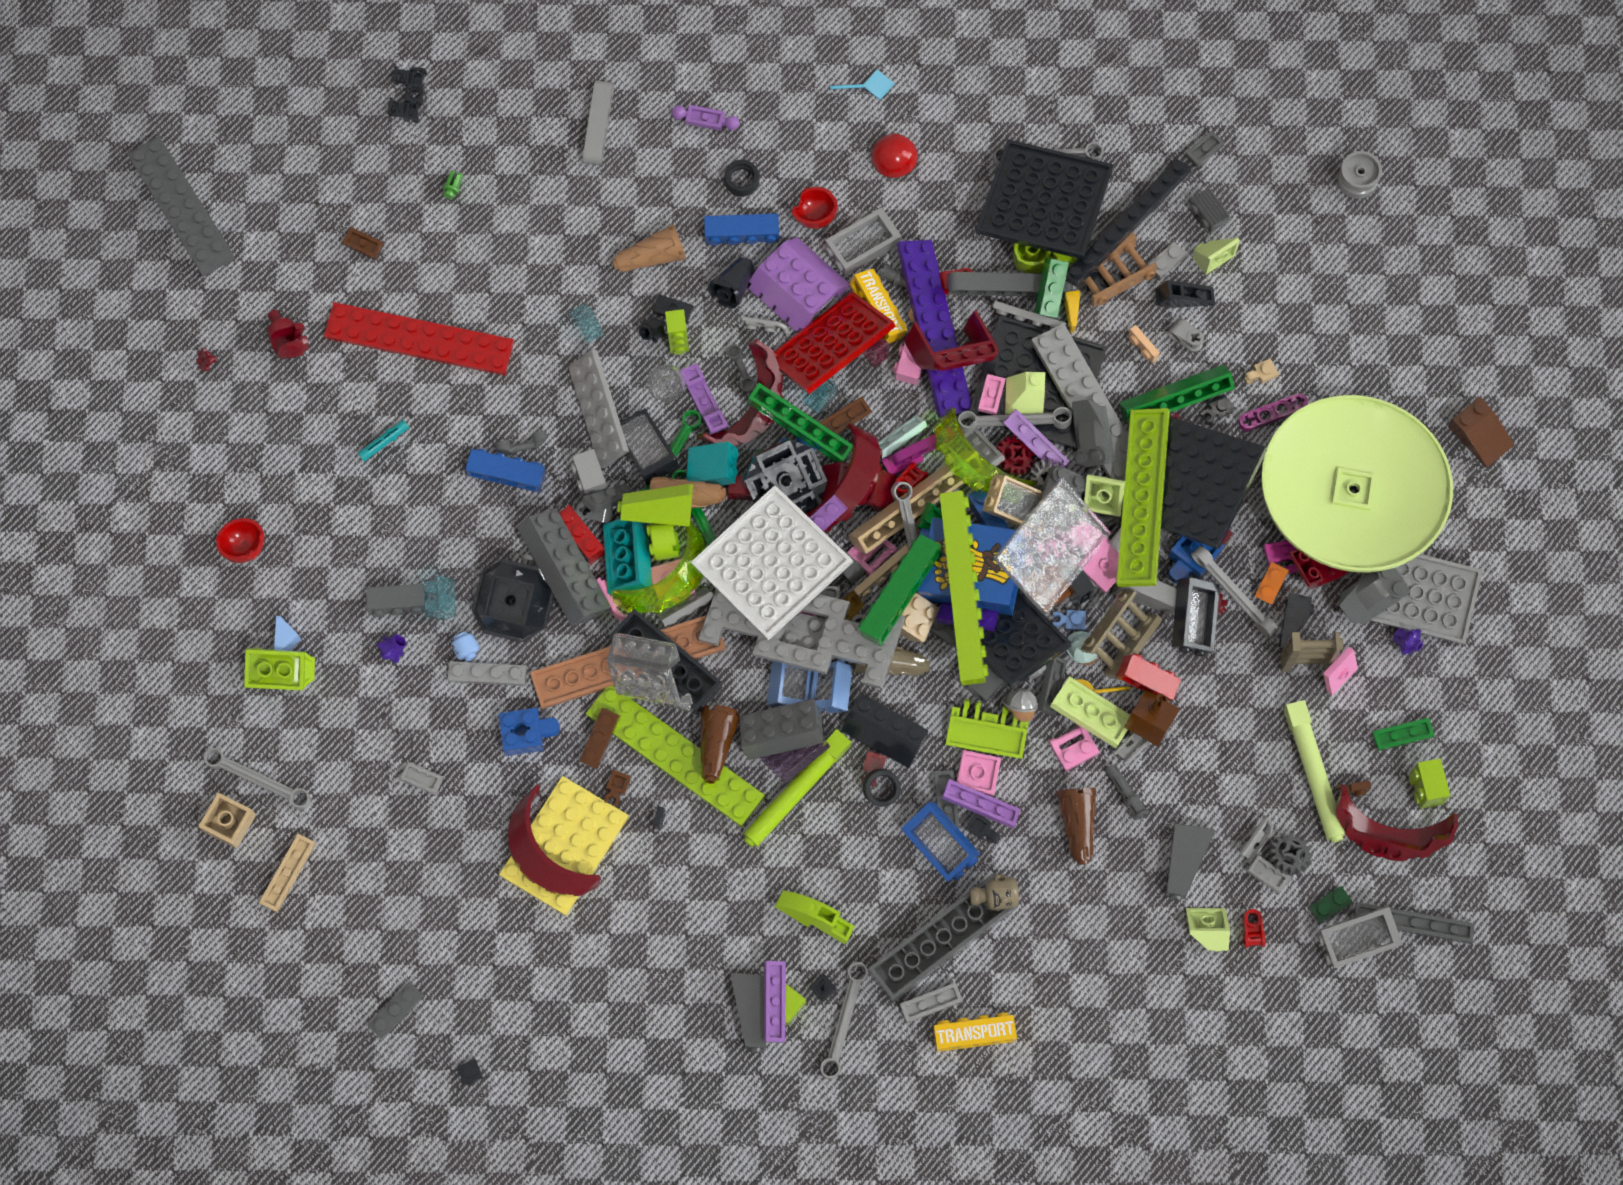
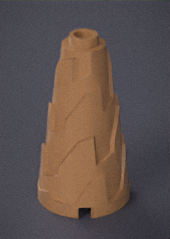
[612,224,687,272]
[650,477,726,508]

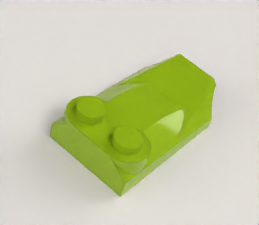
[244,647,315,690]

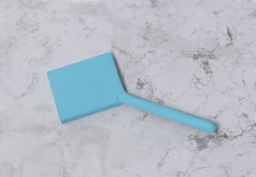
[830,69,895,100]

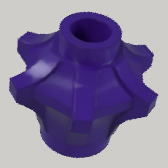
[1393,628,1423,655]
[377,634,406,663]

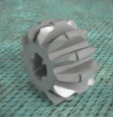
[1030,459,1059,490]

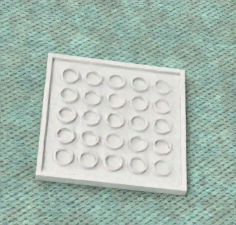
[691,486,853,640]

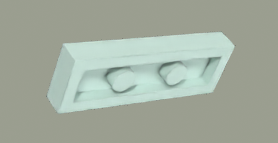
[878,415,927,458]

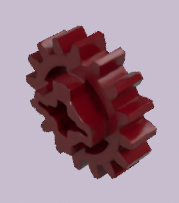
[997,435,1035,477]

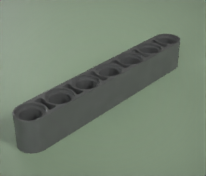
[948,272,1073,297]

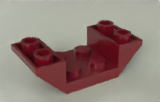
[821,462,897,512]
[1289,549,1351,589]

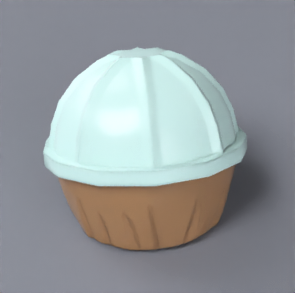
[1066,631,1101,666]

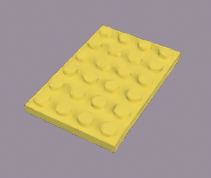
[499,776,629,916]

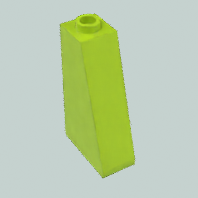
[617,484,693,527]

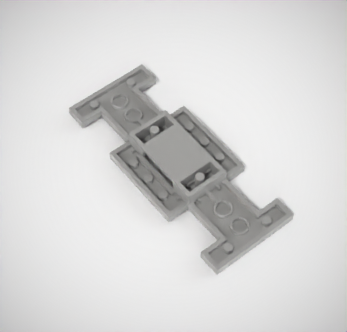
[699,589,906,689]

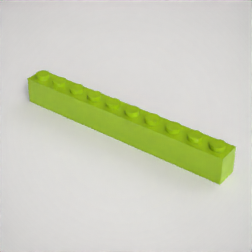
[940,490,989,686]

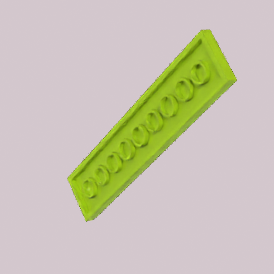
[1116,408,1170,587]
[586,686,765,827]

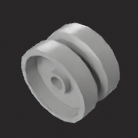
[1337,151,1382,199]

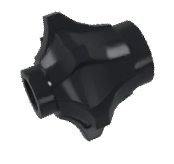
[639,314,667,343]

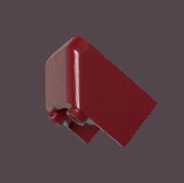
[904,310,999,371]

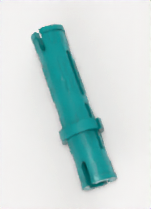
[357,419,410,462]

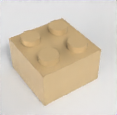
[901,593,940,643]
[198,792,256,849]

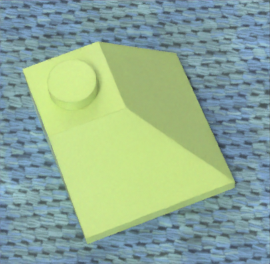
[1193,238,1240,275]
[1005,372,1045,415]
[1083,474,1125,517]
[1186,908,1230,951]

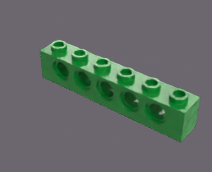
[747,383,853,463]

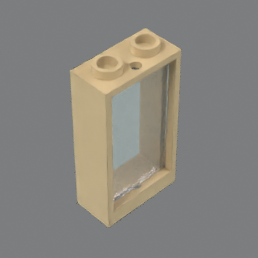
[982,474,1048,534]

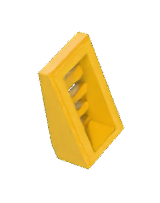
[1064,291,1080,333]

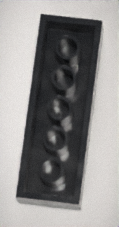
[608,609,723,716]

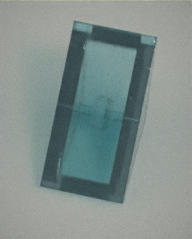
[570,304,604,343]
[804,379,837,414]

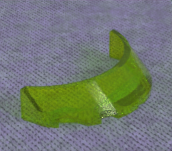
[933,407,1036,504]
[612,520,706,613]

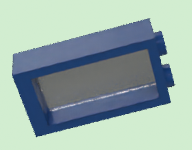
[901,801,980,882]

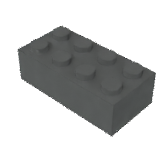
[740,699,824,760]

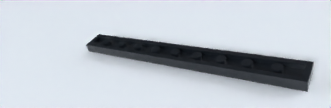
[1065,159,1192,288]

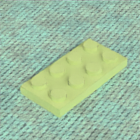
[1050,676,1130,748]

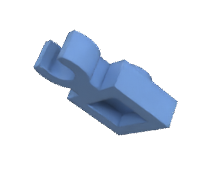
[1053,610,1086,631]

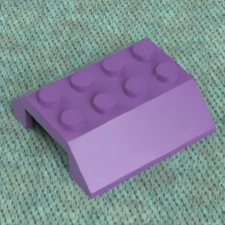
[749,237,850,332]

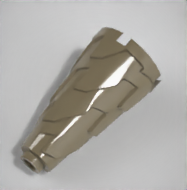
[853,646,930,676]

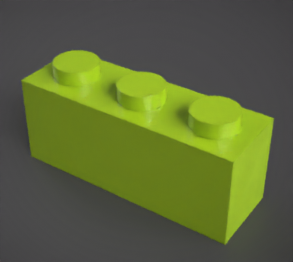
[665,309,689,355]

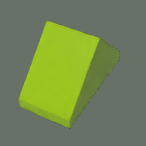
[785,984,806,1025]

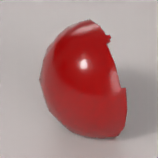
[871,133,918,178]
[791,187,838,229]
[216,518,265,563]

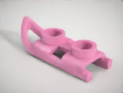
[596,578,628,621]

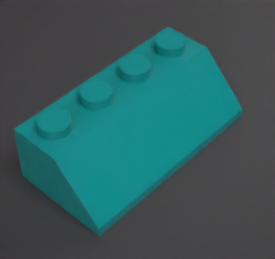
[603,518,653,595]

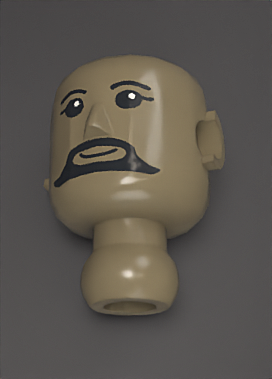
[969,875,1019,911]

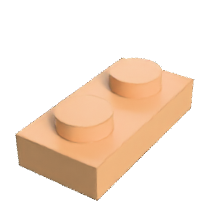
[1128,325,1160,363]

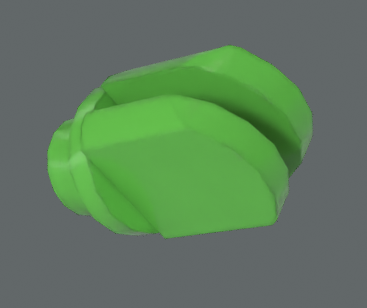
[443,170,463,199]

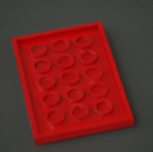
[774,291,896,394]

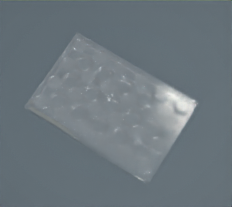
[993,478,1111,614]

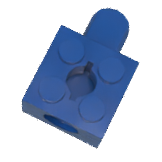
[1168,537,1225,584]
[498,708,560,756]

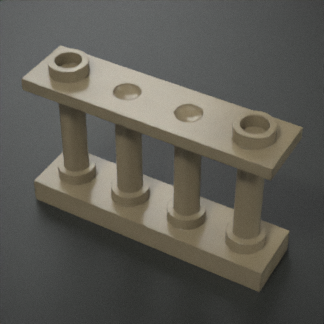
[1080,589,1162,680]
[1280,632,1343,672]

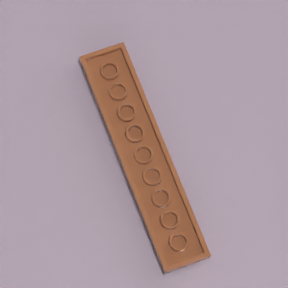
[530,615,726,709]

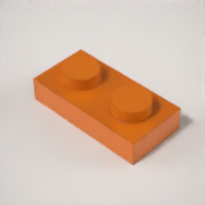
[1255,562,1289,605]

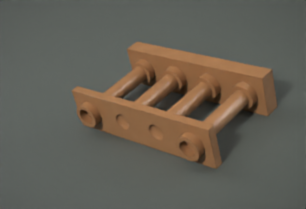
[1070,232,1157,308]

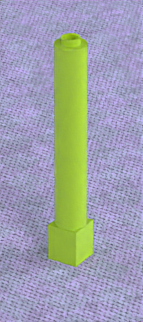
[743,729,851,847]

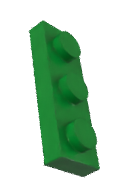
[1372,718,1435,751]

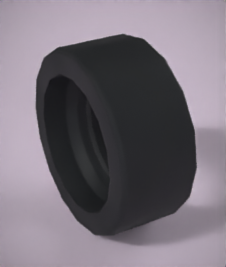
[725,160,759,197]
[862,768,901,807]

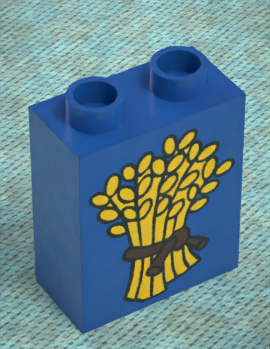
[918,517,1027,616]

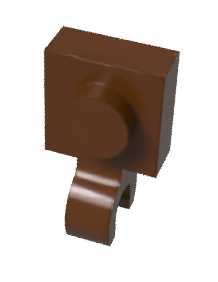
[1335,781,1371,800]

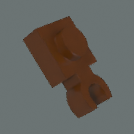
[605,770,632,807]

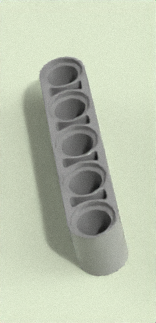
[583,81,614,165]

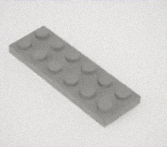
[568,350,629,468]

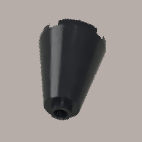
[708,258,754,309]

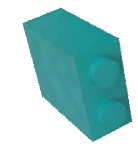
[687,442,738,486]

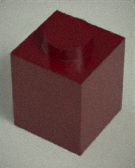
[728,476,751,500]

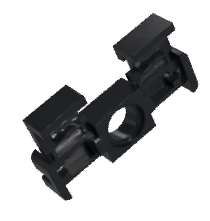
[388,66,427,123]

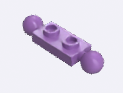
[671,105,739,131]

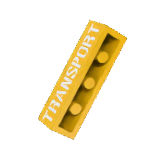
[849,269,908,345]
[933,1013,1017,1052]

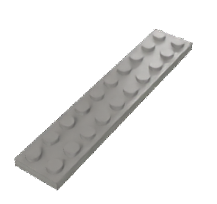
[1030,323,1129,481]

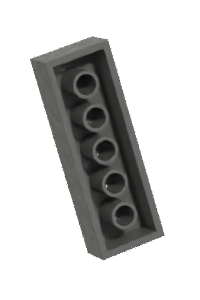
[517,508,611,627]

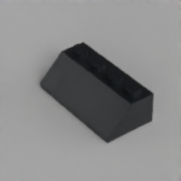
[841,693,928,769]

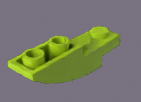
[774,890,855,945]

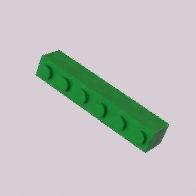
[1119,365,1235,425]
[858,534,943,647]

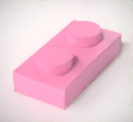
[978,374,1006,415]

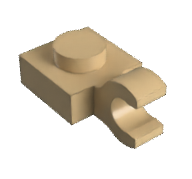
[1244,358,1279,385]

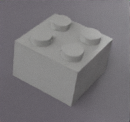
[571,449,607,497]

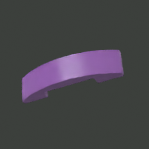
[680,363,729,434]

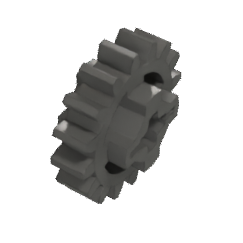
[1269,833,1313,876]

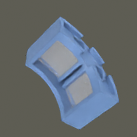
[767,660,853,713]

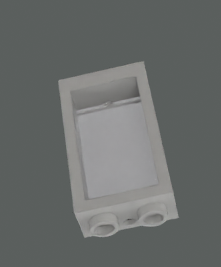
[824,207,902,276]
[1317,906,1403,968]

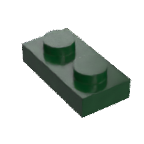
[1308,886,1353,925]

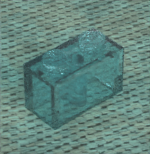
[424,576,456,621]

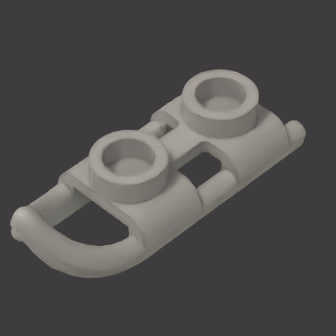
[742,316,789,337]
[1113,733,1150,766]
[1240,815,1273,865]

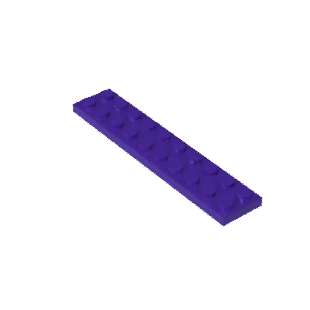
[896,240,971,418]

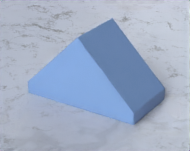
[274,616,301,651]

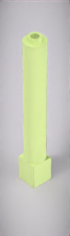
[1283,700,1346,843]

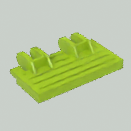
[945,699,1029,759]

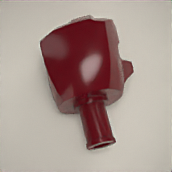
[267,310,309,359]

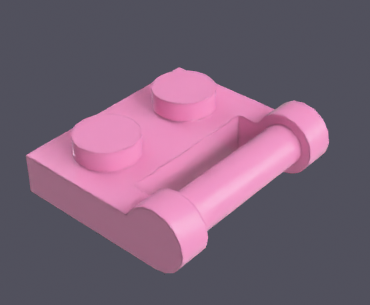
[847,539,897,576]
[1049,725,1100,772]

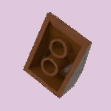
[1448,397,1515,468]

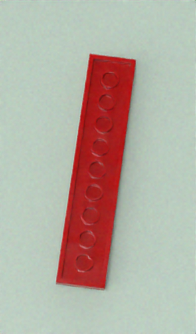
[324,302,514,376]

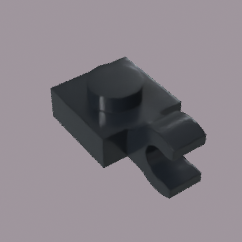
[965,813,1001,844]

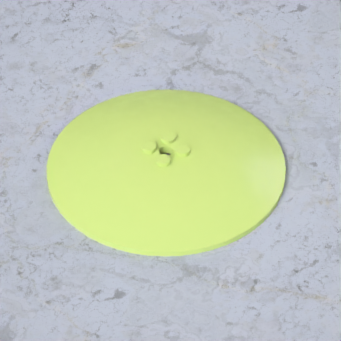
[1261,395,1453,572]

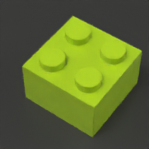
[1409,758,1451,809]

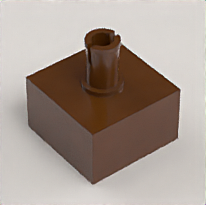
[1124,689,1180,747]

